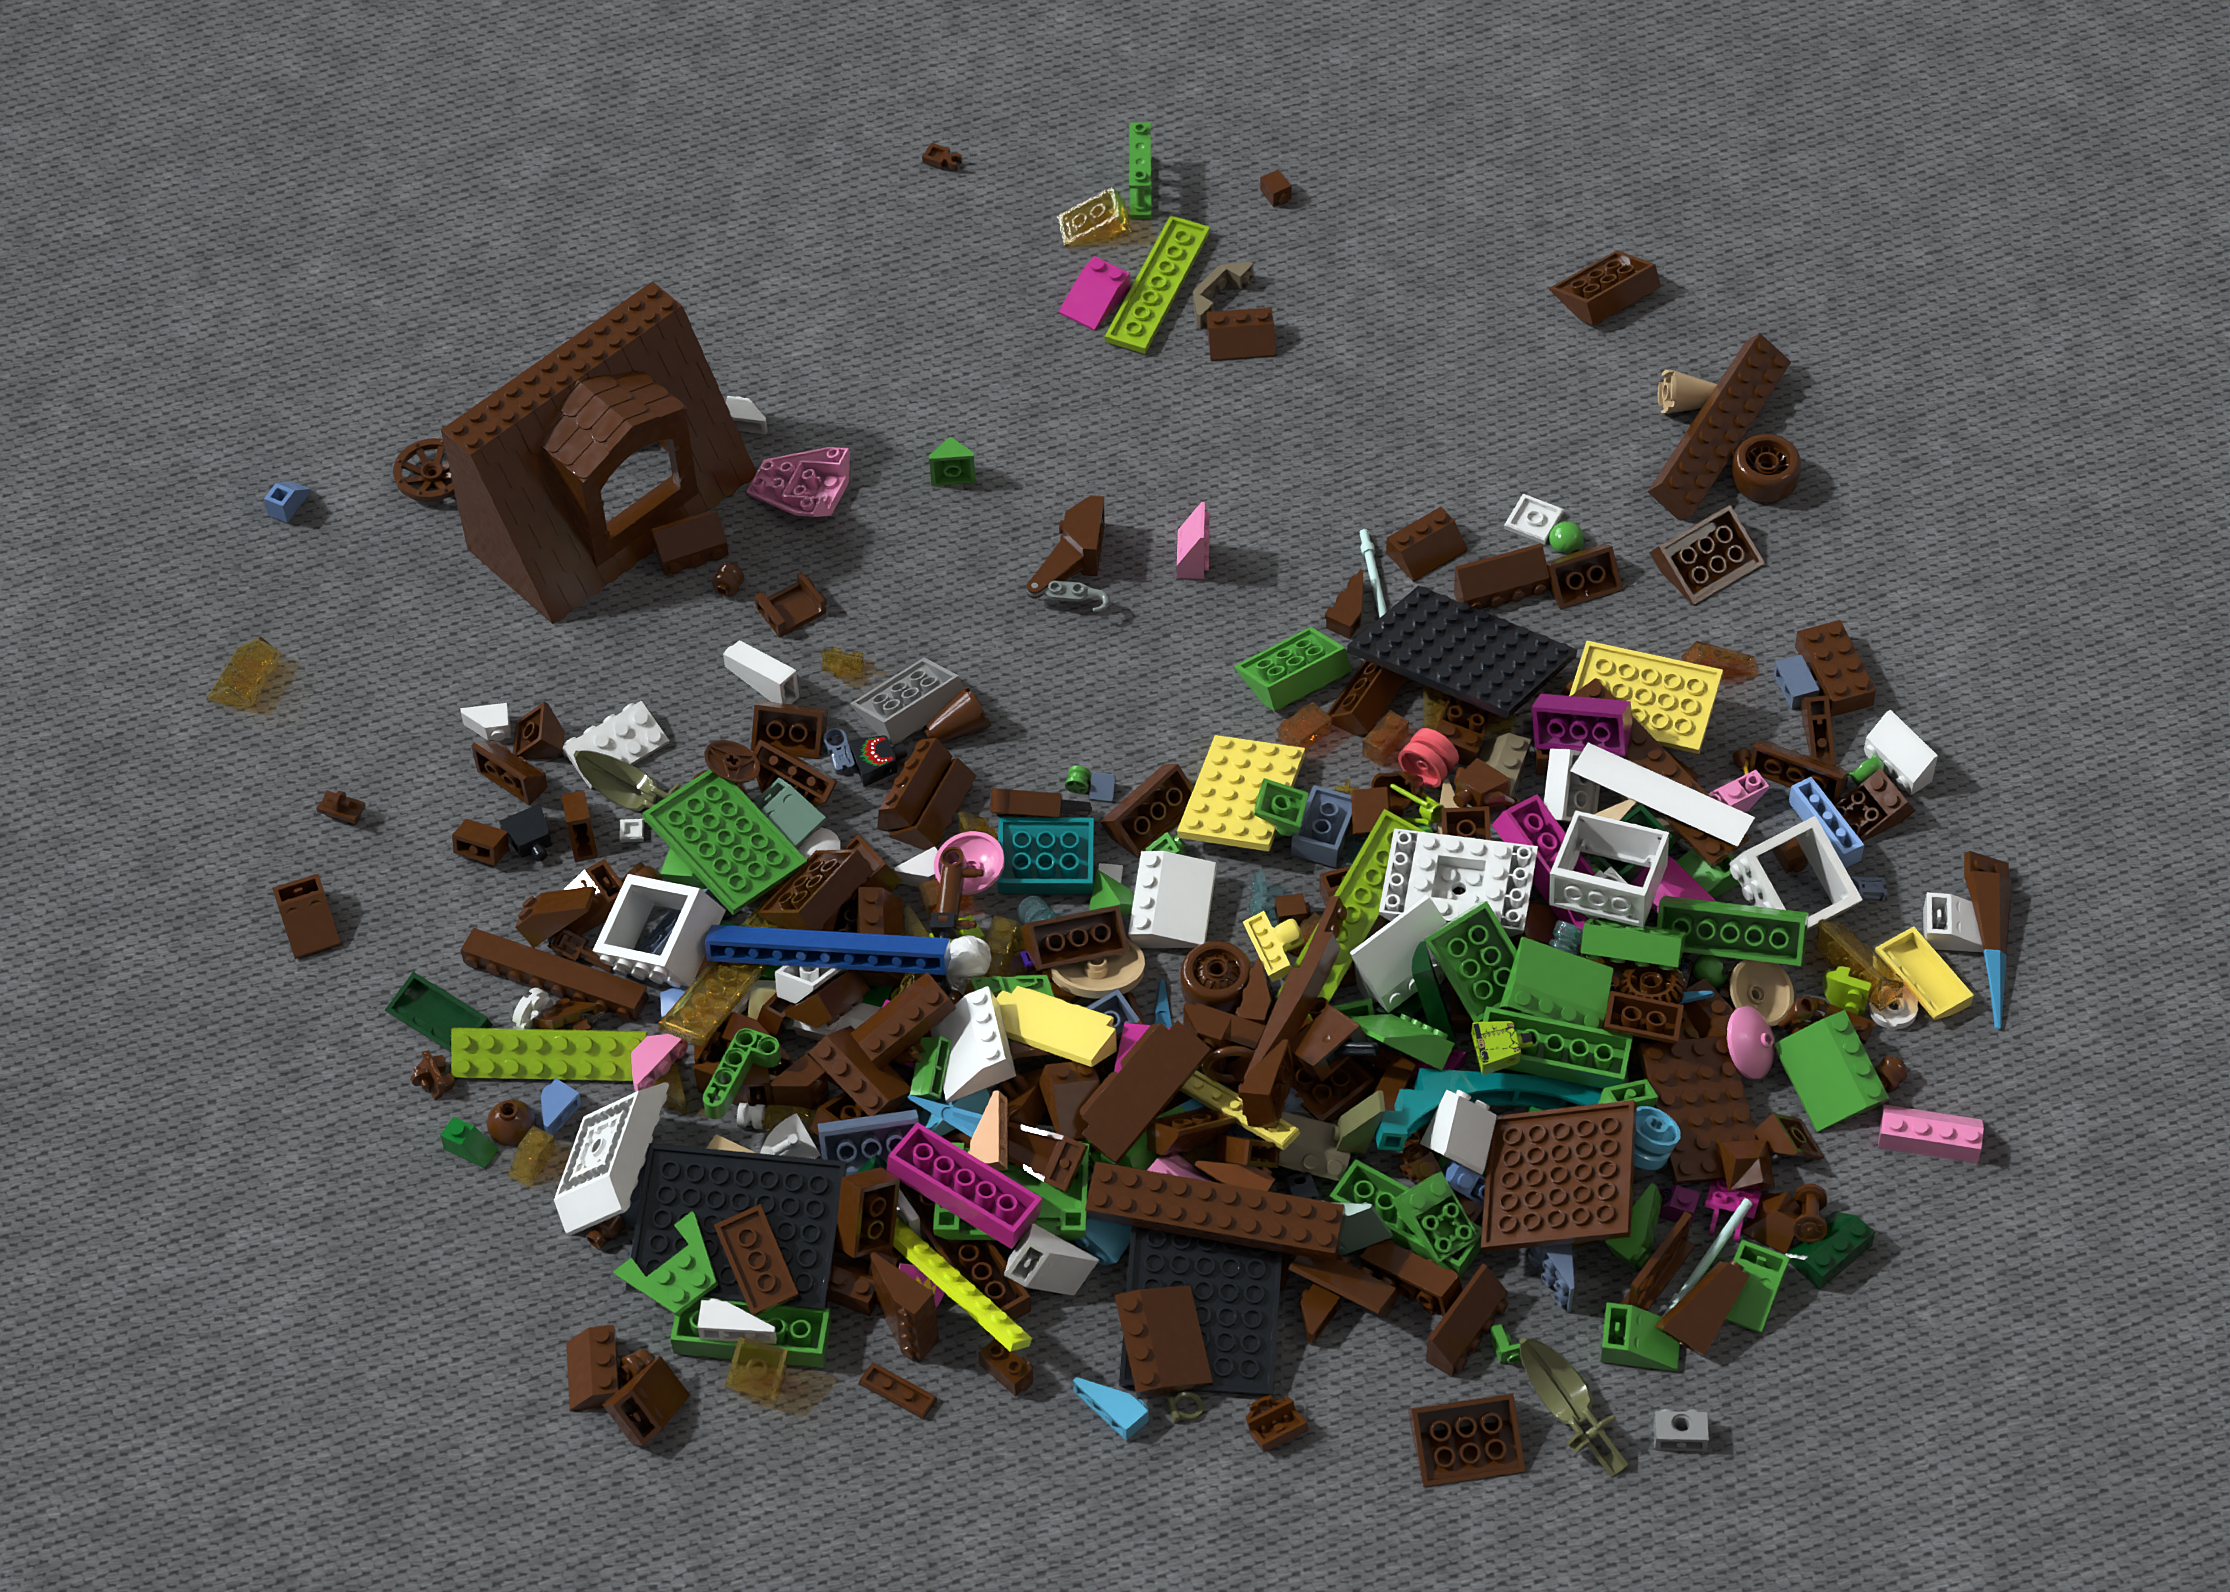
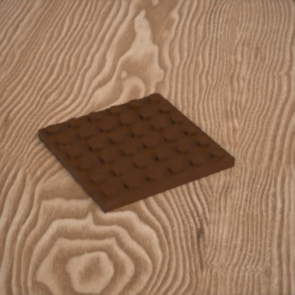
[1481,1100,1637,1252]

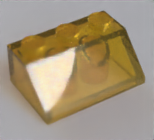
[206,636,281,710]

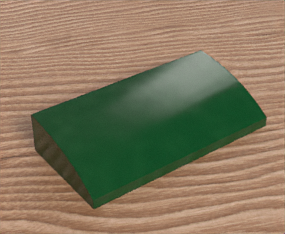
[1412,941,1456,1045]
[385,971,493,1053]

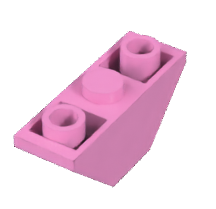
[1708,770,1769,813]
[631,1032,688,1092]

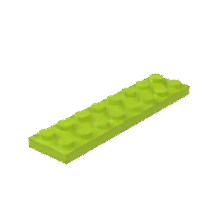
[1105,215,1210,354]
[451,1028,647,1081]

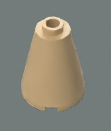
[1658,370,1717,414]

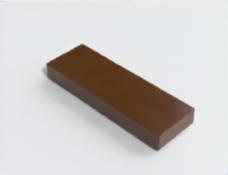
[859,1362,937,1420]

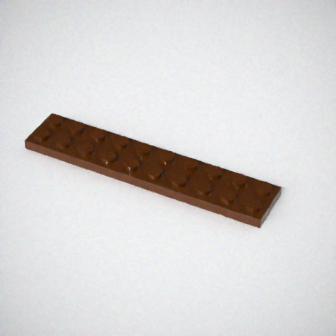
[1571,678,1749,868]

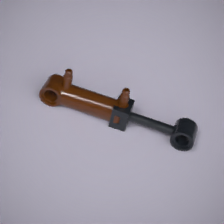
[923,847,984,996]

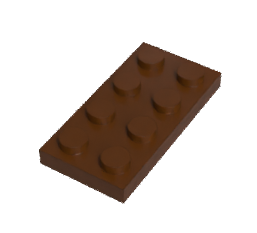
[714,1204,800,1316]

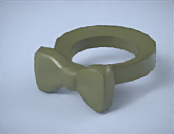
[1166,1392,1203,1423]

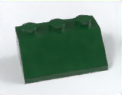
[1590,804,1673,883]
[1785,1212,1875,1290]

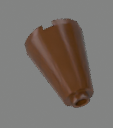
[924,686,991,743]

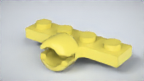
[1243,911,1305,982]

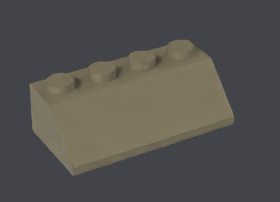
[1463,733,1531,824]

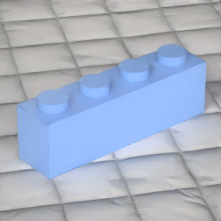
[1789,777,1864,868]

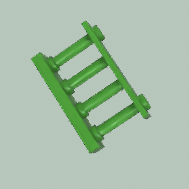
[1129,122,1151,220]

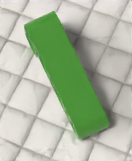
[703,1028,781,1119]

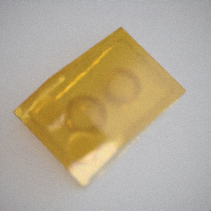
[1057,187,1132,247]

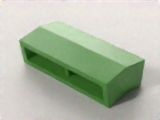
[910,1036,952,1101]

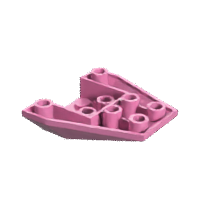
[746,447,850,517]

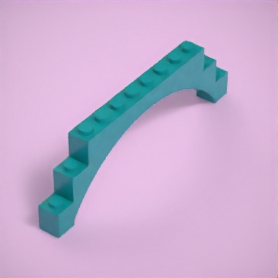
[1375,1068,1668,1166]

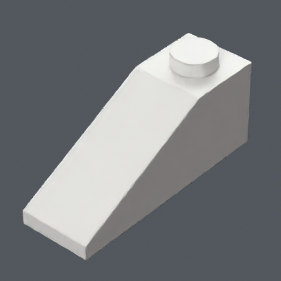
[698,1299,777,1344]

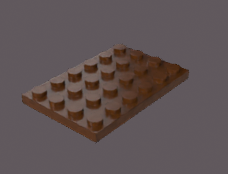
[1636,1036,1757,1185]

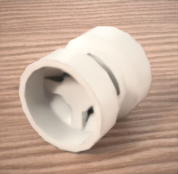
[737,1103,766,1129]

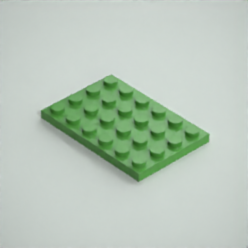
[642,769,807,915]

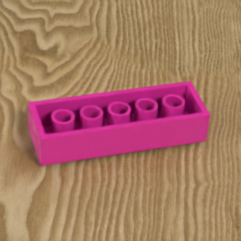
[1492,794,1595,940]
[887,1122,1042,1249]

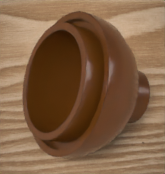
[487,1099,536,1146]

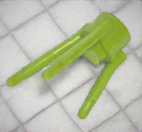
[1390,784,1444,826]

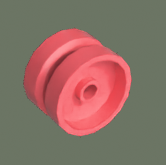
[1398,728,1459,788]

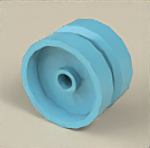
[1634,1106,1681,1170]

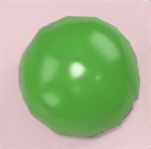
[1549,522,1585,555]
[1849,754,1884,785]
[1692,954,1728,989]

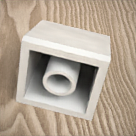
[1420,1090,1497,1175]

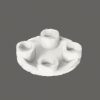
[797,827,840,859]

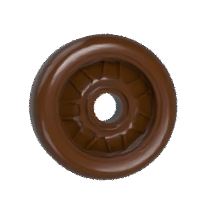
[1732,434,1801,503]
[1180,941,1252,1014]

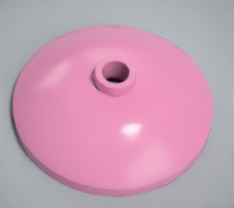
[934,831,1005,895]
[1727,1006,1775,1080]

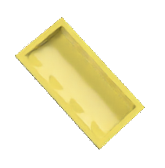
[1875,927,1974,1020]

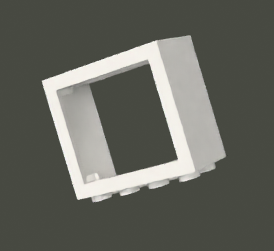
[1549,810,1669,928]
[1729,815,1862,931]
[593,874,726,988]

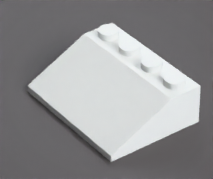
[1128,851,1217,948]
[1350,895,1447,1013]
[930,986,1016,1103]

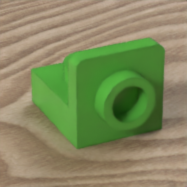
[1145,832,1187,856]
[1490,1324,1521,1364]

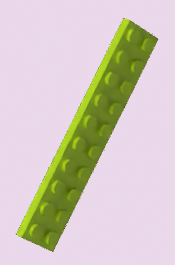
[1274,809,1425,1021]

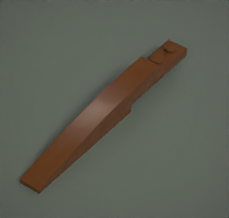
[1244,896,1347,1080]

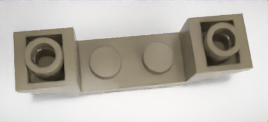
[1193,262,1254,329]

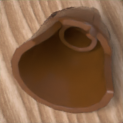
[1371,771,1424,817]

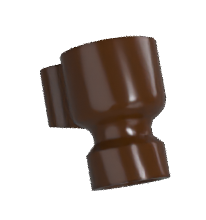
[586,1215,626,1250]

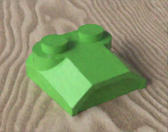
[1253,778,1309,836]

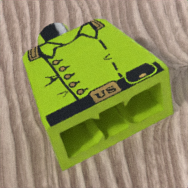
[1471,1021,1533,1075]

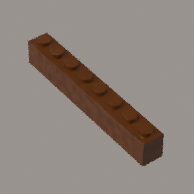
[461,928,649,1021]

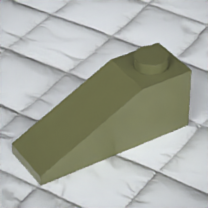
[1332,1090,1385,1153]

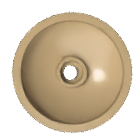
[1730,959,1794,1027]

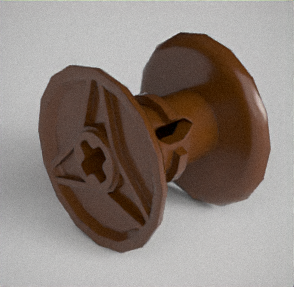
[693,740,760,795]

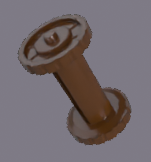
[1793,1184,1827,1243]

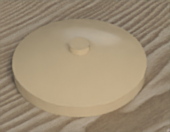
[1048,938,1145,998]

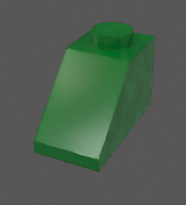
[440,1116,499,1169]

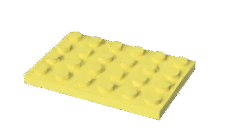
[1569,641,1723,754]
[1177,735,1305,851]

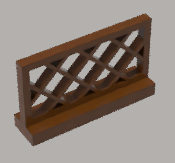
[1620,1211,1695,1311]

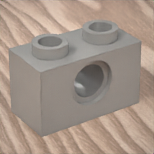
[1653,1409,1709,1451]

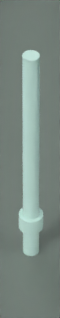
[1360,529,1387,618]
[1662,1198,1753,1317]

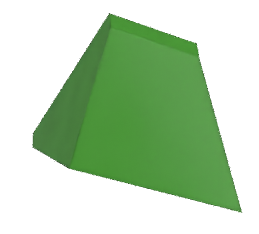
[1089,869,1134,918]

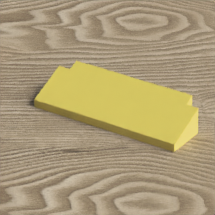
[996,986,1117,1067]

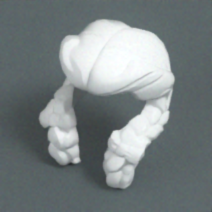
[946,936,992,995]

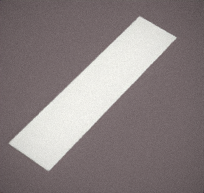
[1570,743,1755,847]

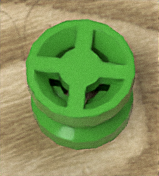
[1065,766,1091,794]

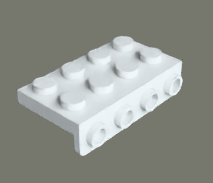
[562,701,669,789]

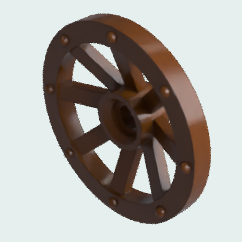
[393,438,455,502]

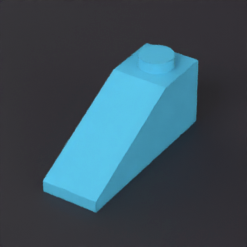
[1073,1377,1149,1441]

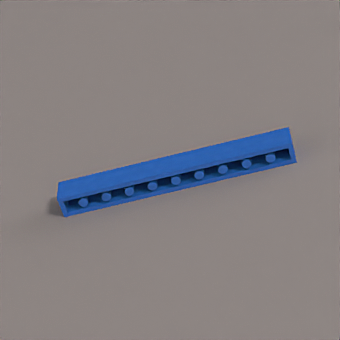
[705,925,951,975]

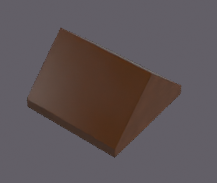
[1351,787,1391,838]

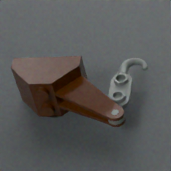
[1027,495,1110,612]

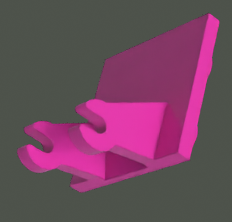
[1704,1180,1761,1242]

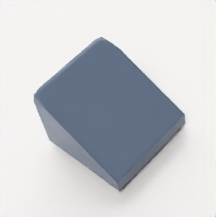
[1089,772,1116,803]

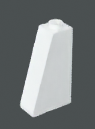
[723,640,799,704]

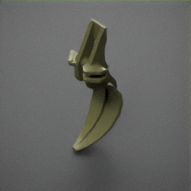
[573,750,681,811]
[1519,1337,1629,1478]

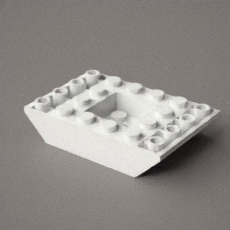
[1379,828,1538,938]
[554,1082,669,1235]

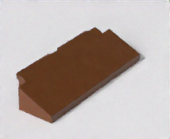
[1080,1020,1212,1165]

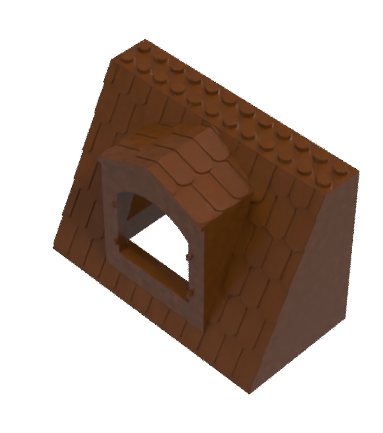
[441,281,756,624]

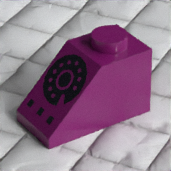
[1658,1185,1701,1227]

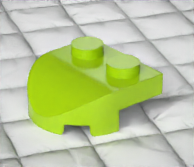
[1823,966,1872,1016]

